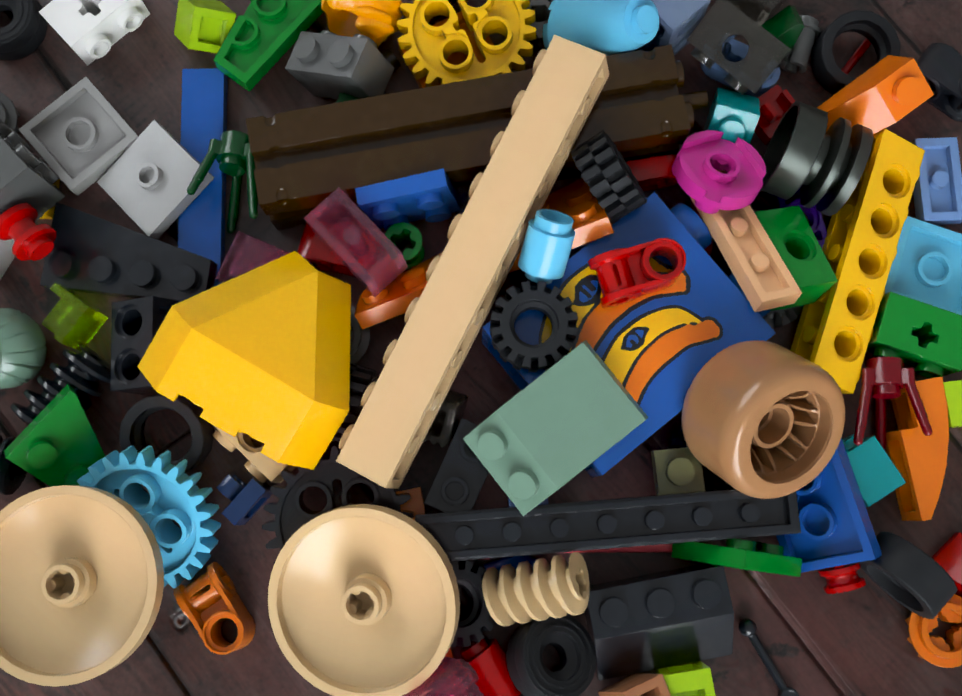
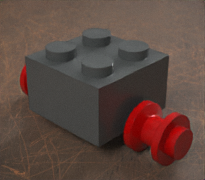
[0,119,65,261]

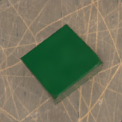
[748,5,805,63]

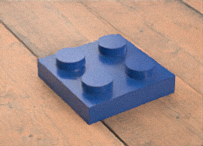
[355,168,462,231]

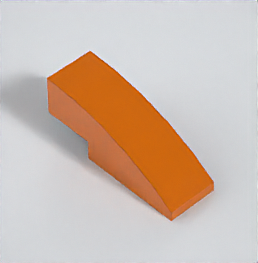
[886,377,949,521]

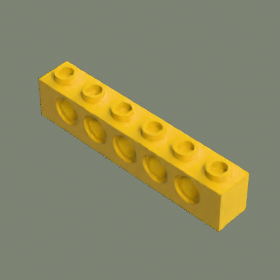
[790,128,925,394]

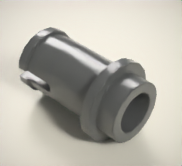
[779,15,821,74]

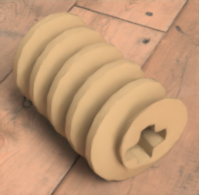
[482,552,590,627]

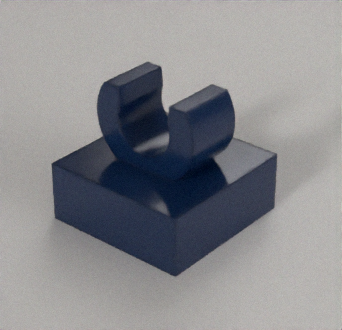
[216,474,273,526]

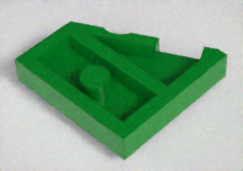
[4,384,105,487]
[671,538,802,577]

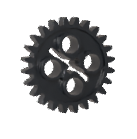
[262,445,414,564]

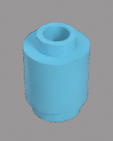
[518,209,575,284]

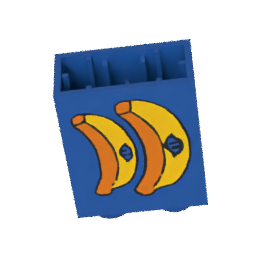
[482,192,776,478]

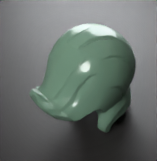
[0,308,47,389]

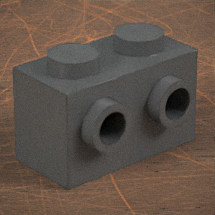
[285,30,394,99]

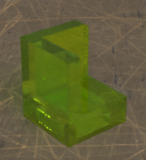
[41,282,109,351]

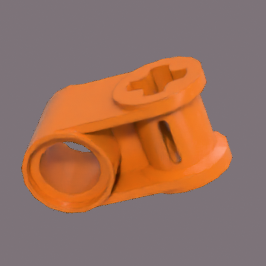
[173,561,255,655]

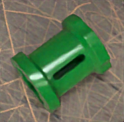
[383,222,425,271]

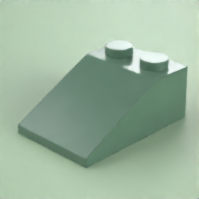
[463,340,648,516]

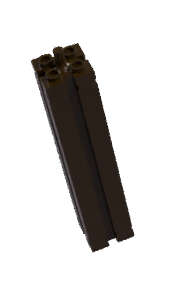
[246,45,709,231]

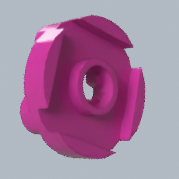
[671,130,766,214]

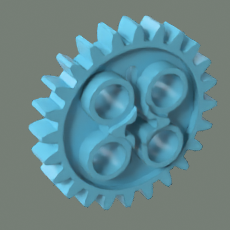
[77,445,221,589]

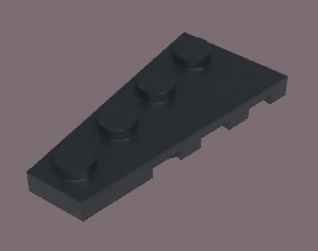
[40,202,218,302]

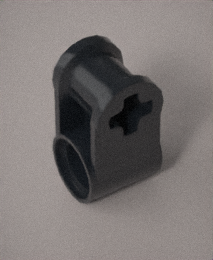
[916,43,962,121]

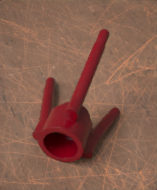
[853,357,933,452]

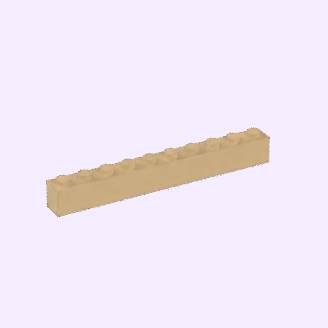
[336,34,609,489]

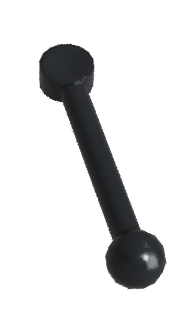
[738,618,799,696]

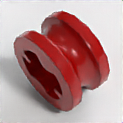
[818,562,866,594]

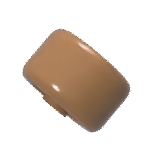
[681,340,845,499]

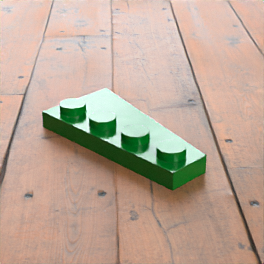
[214,0,324,92]

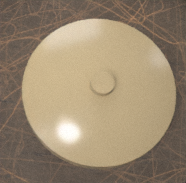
[0,485,164,687]
[268,504,460,696]

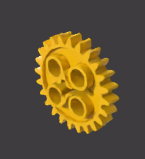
[397,0,536,87]

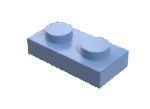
[911,137,962,225]

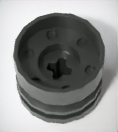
[760,100,874,216]

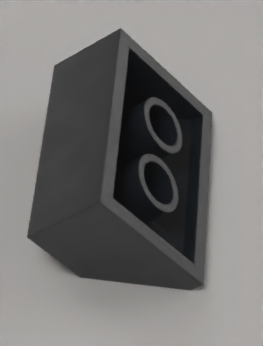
[584,563,734,681]

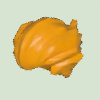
[321,0,403,48]

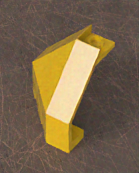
[137,251,351,470]

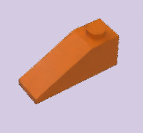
[817,55,934,134]

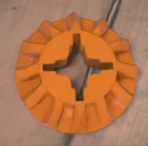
[905,594,962,668]

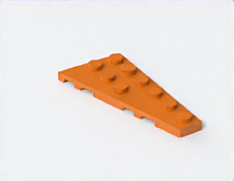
[354,178,614,330]

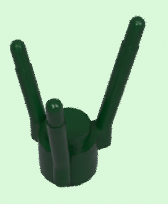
[187,130,258,234]

